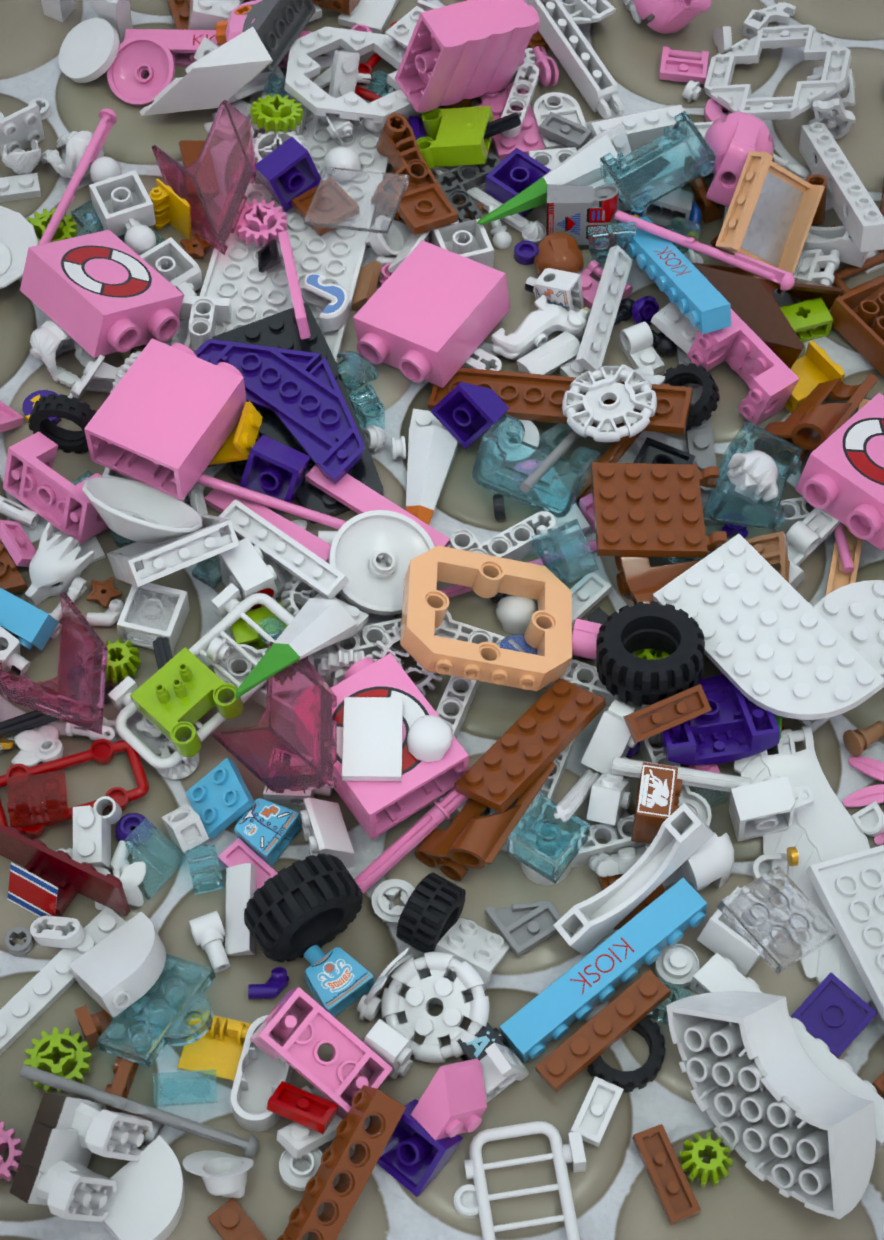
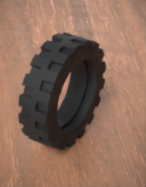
[660,363,720,431]
[28,394,96,453]
[588,1015,666,1092]

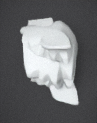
[726,450,779,503]
[25,522,95,606]

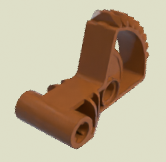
[371,113,447,225]

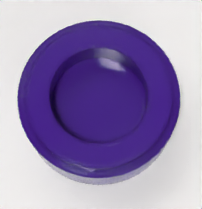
[514,241,539,265]

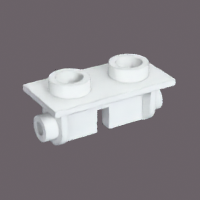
[320,97,353,145]

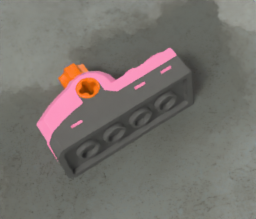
[215,0,316,73]

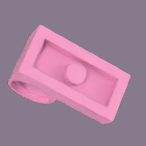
[572,619,602,660]

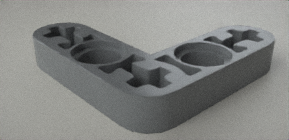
[437,154,501,223]

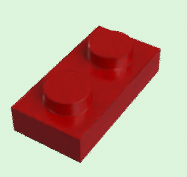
[267,1081,338,1134]

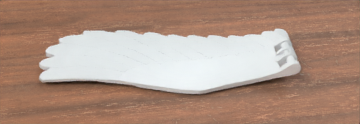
[734,725,875,1005]

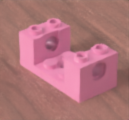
[687,309,799,427]
[3,431,109,545]
[249,987,393,1120]

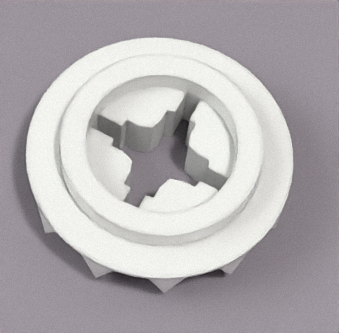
[155,738,199,780]
[371,879,415,925]

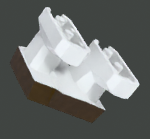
[9,1093,153,1222]

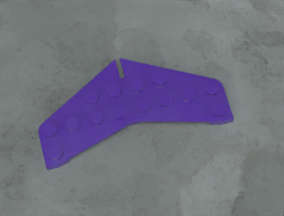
[194,339,365,484]

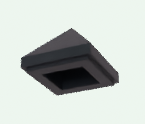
[258,239,281,273]

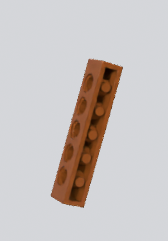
[277,1085,406,1240]

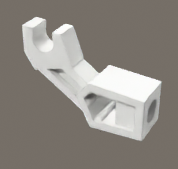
[741,2,796,39]

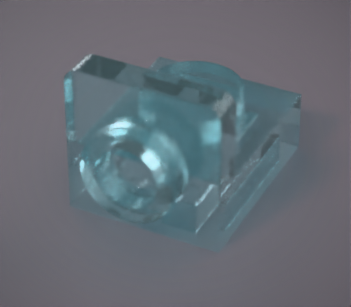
[538,423,571,466]

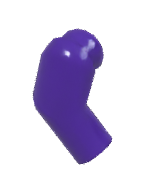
[248,967,289,1000]

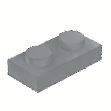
[538,112,592,151]

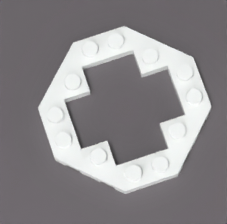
[704,25,851,120]
[285,27,414,124]

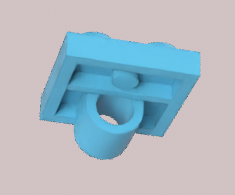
[185,758,255,839]

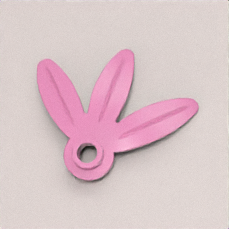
[843,756,884,845]

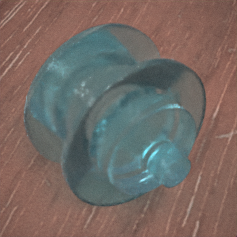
[367,71,392,97]

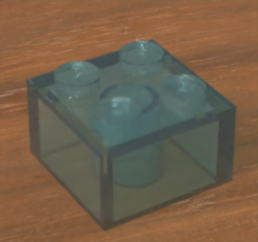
[531,519,599,583]
[506,794,590,884]

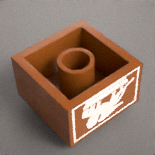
[631,762,682,844]

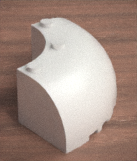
[666,991,876,1219]

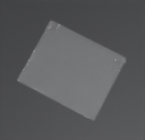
[303,167,409,234]

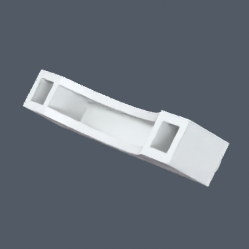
[723,206,870,268]
[553,803,714,955]

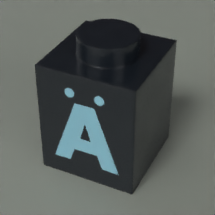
[457,1022,506,1061]

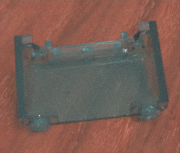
[600,111,716,212]
[472,413,600,518]
[703,420,802,530]

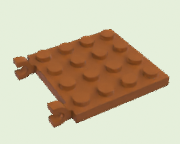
[590,462,727,558]

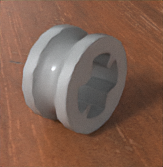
[4,926,33,957]

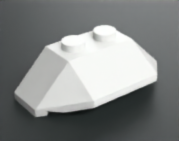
[560,0,616,26]

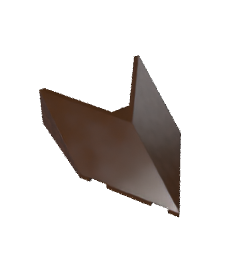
[691,262,843,369]

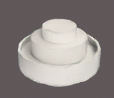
[655,944,699,988]
[279,1148,323,1191]

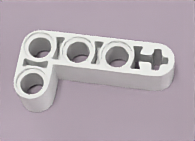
[450,511,556,561]

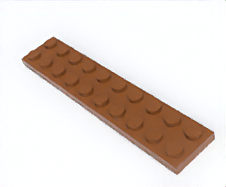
[428,368,693,434]

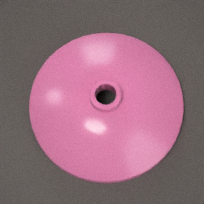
[107,35,175,106]

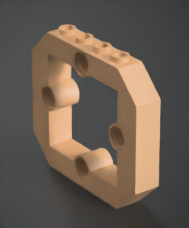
[400,545,572,691]

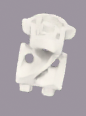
[807,67,856,139]

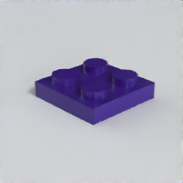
[791,972,878,1058]

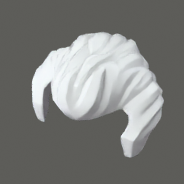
[2,140,42,175]

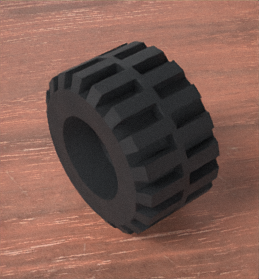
[396,872,466,953]

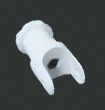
[66,711,117,741]

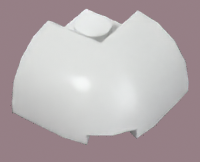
[681,832,734,891]

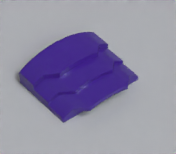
[660,674,780,765]

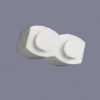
[364,1019,413,1079]

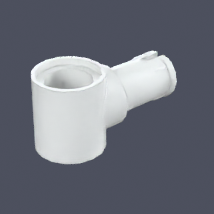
[188,911,230,973]

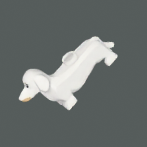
[491,294,591,360]

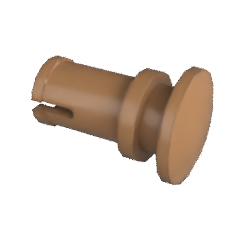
[843,721,884,757]

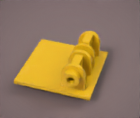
[149,179,192,239]
[177,1011,251,1081]

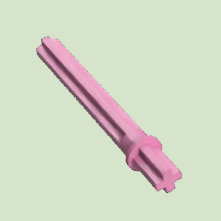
[354,787,468,894]

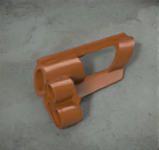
[754,374,878,467]
[614,556,701,604]
[415,761,556,881]

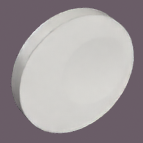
[58,18,119,83]

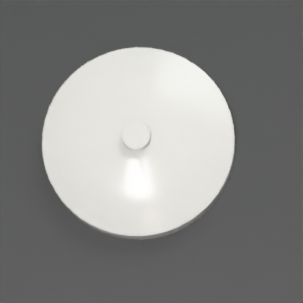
[328,510,435,615]

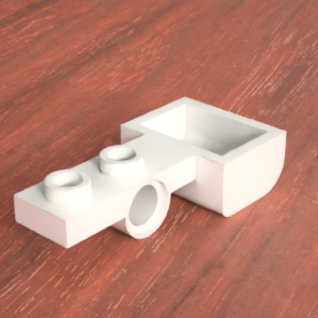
[786,508,841,589]

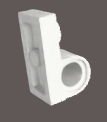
[618,322,665,375]

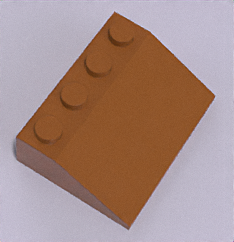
[830,277,884,377]

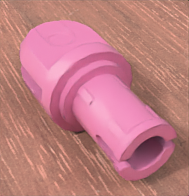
[532,46,559,87]

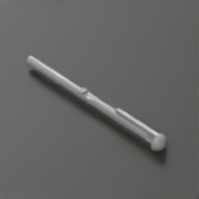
[20,1064,259,1158]

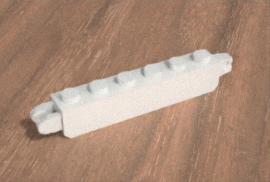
[525,0,624,119]

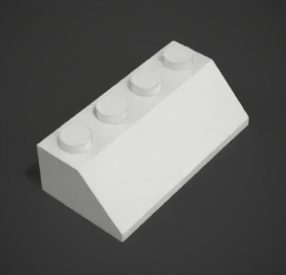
[586,105,689,153]

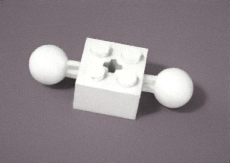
[89,157,156,256]

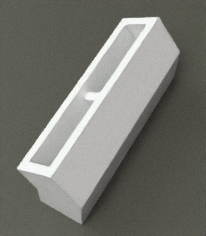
[517,331,580,375]

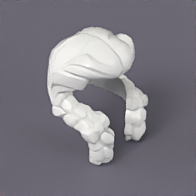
[41,131,104,179]
[30,319,97,388]

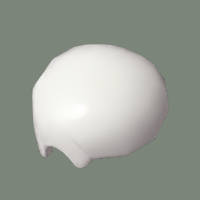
[324,146,361,183]
[496,594,538,635]
[407,715,453,762]

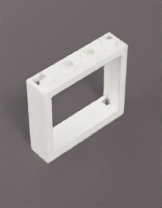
[107,514,240,587]

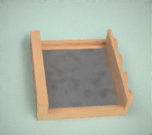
[715,151,825,274]

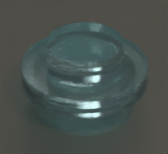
[257,617,285,644]

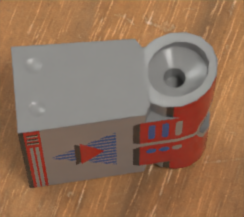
[546,184,619,248]

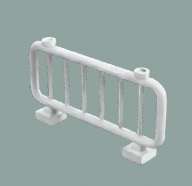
[108,583,301,770]
[464,1121,586,1240]

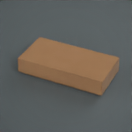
[351,260,382,311]

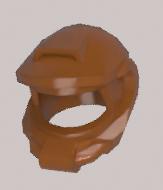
[534,233,584,276]

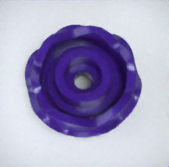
[631,296,660,326]
[115,813,151,848]

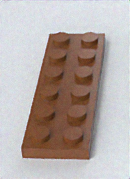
[455,678,606,814]

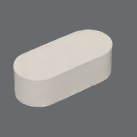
[231,1015,293,1132]

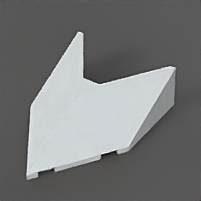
[140,27,286,116]

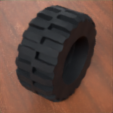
[596,601,705,707]
[244,853,363,962]

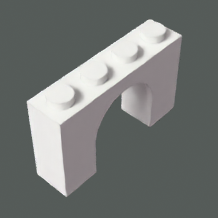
[41,0,133,45]

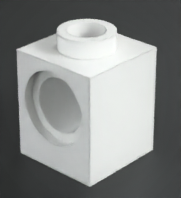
[161,804,209,853]

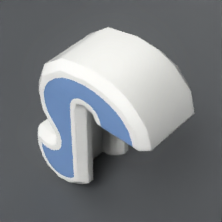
[302,273,350,332]

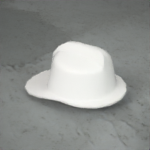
[365,217,412,257]
[182,1150,254,1198]

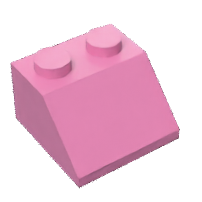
[411,1058,487,1140]

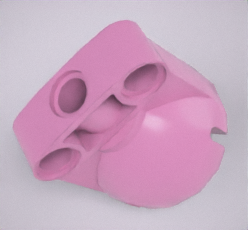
[633,0,711,34]
[702,112,774,208]

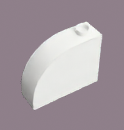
[68,912,166,1018]
[101,1135,185,1240]

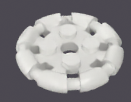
[562,366,657,443]
[381,952,489,1063]

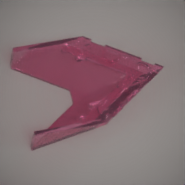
[151,100,256,255]
[0,592,108,735]
[211,641,337,792]

